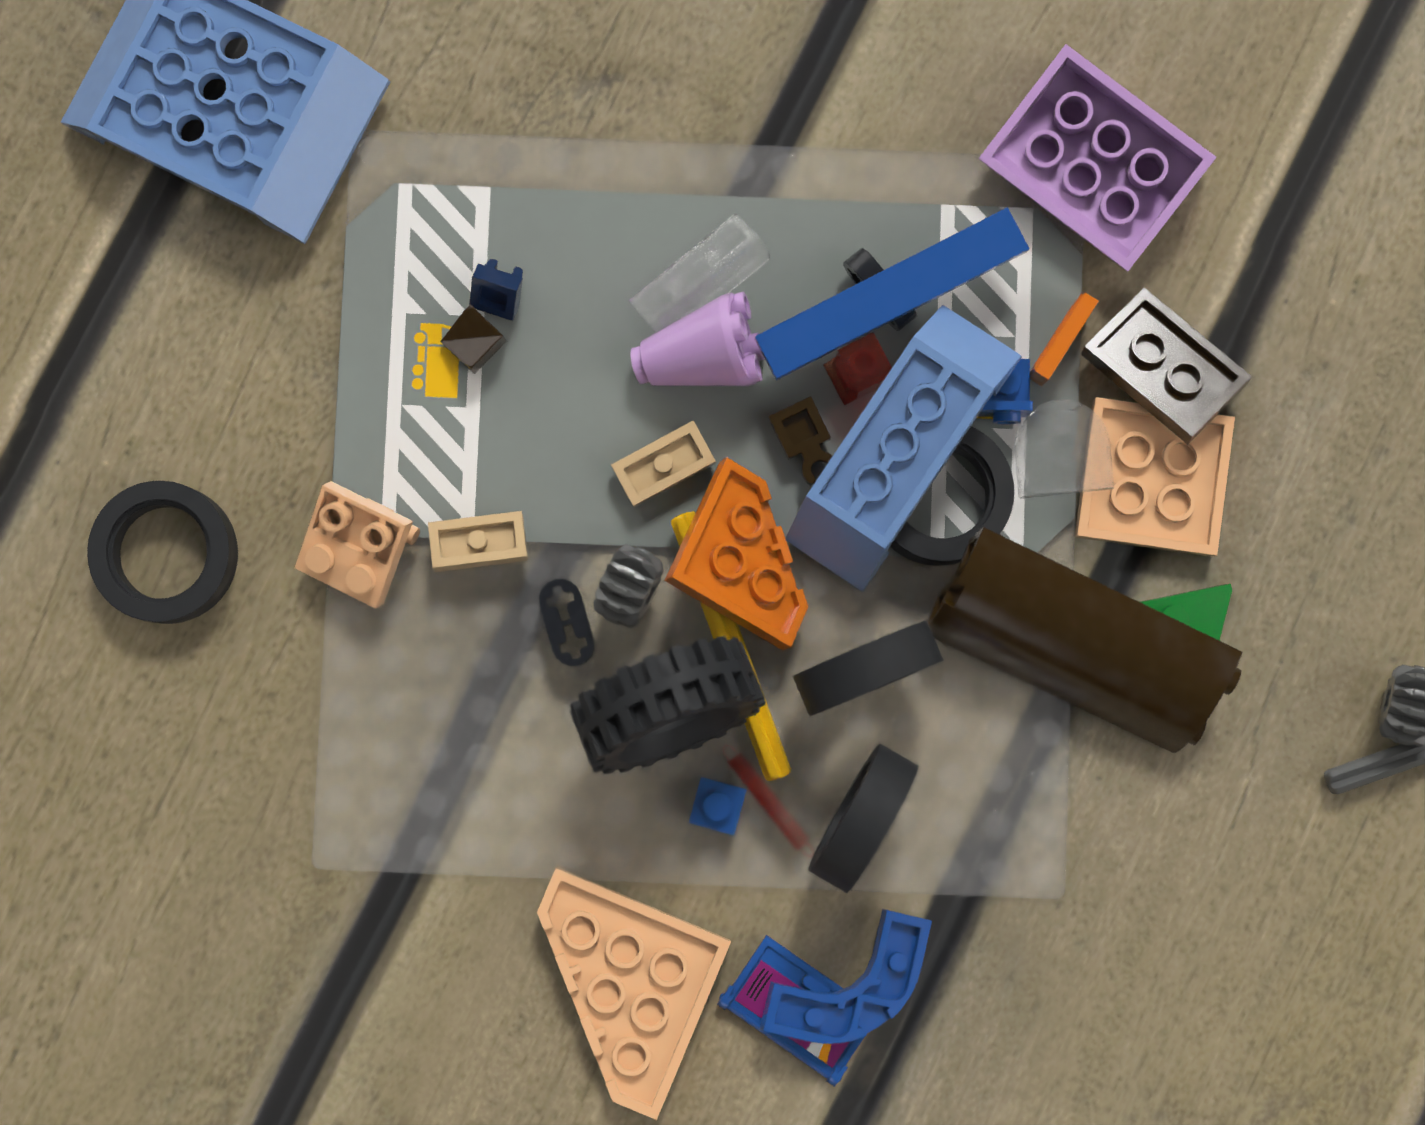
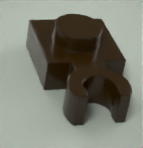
[768,396,832,486]

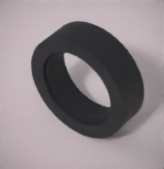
[890,426,1014,566]
[87,481,238,624]
[793,620,944,717]
[808,744,919,893]

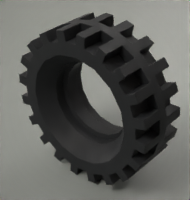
[569,636,766,774]

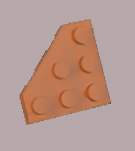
[664,457,809,650]

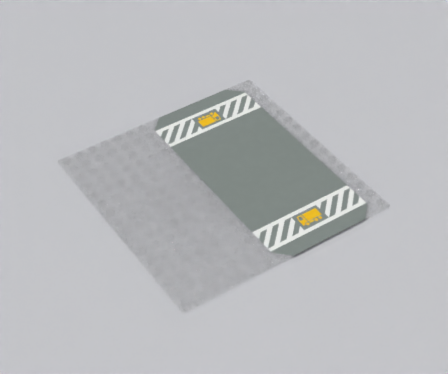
[312,130,1083,899]

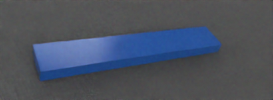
[755,207,1030,381]

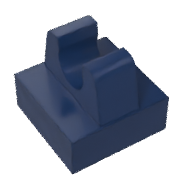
[469,259,523,321]

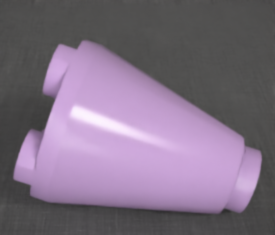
[630,292,765,386]

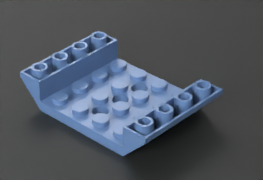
[61,0,390,244]

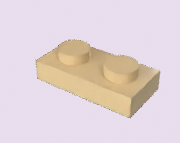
[611,420,716,507]
[428,511,528,572]

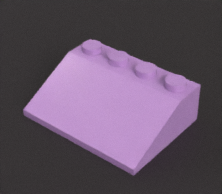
[978,44,1217,272]

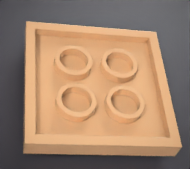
[1074,397,1235,557]

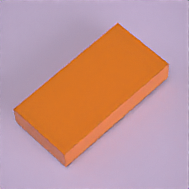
[1030,292,1099,387]

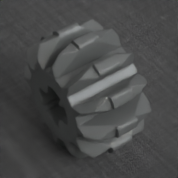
[593,544,664,629]
[1378,664,1425,746]

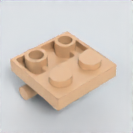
[295,481,420,609]

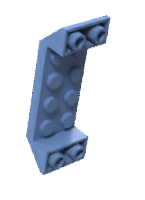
[786,305,1022,592]

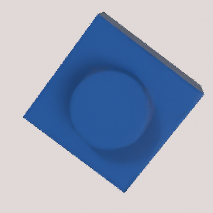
[688,777,747,836]

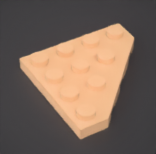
[537,867,731,1120]

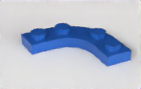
[760,909,932,1044]

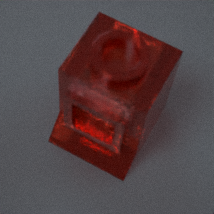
[824,332,892,406]

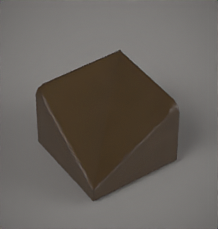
[440,304,507,374]

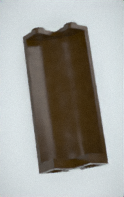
[927,527,1243,753]

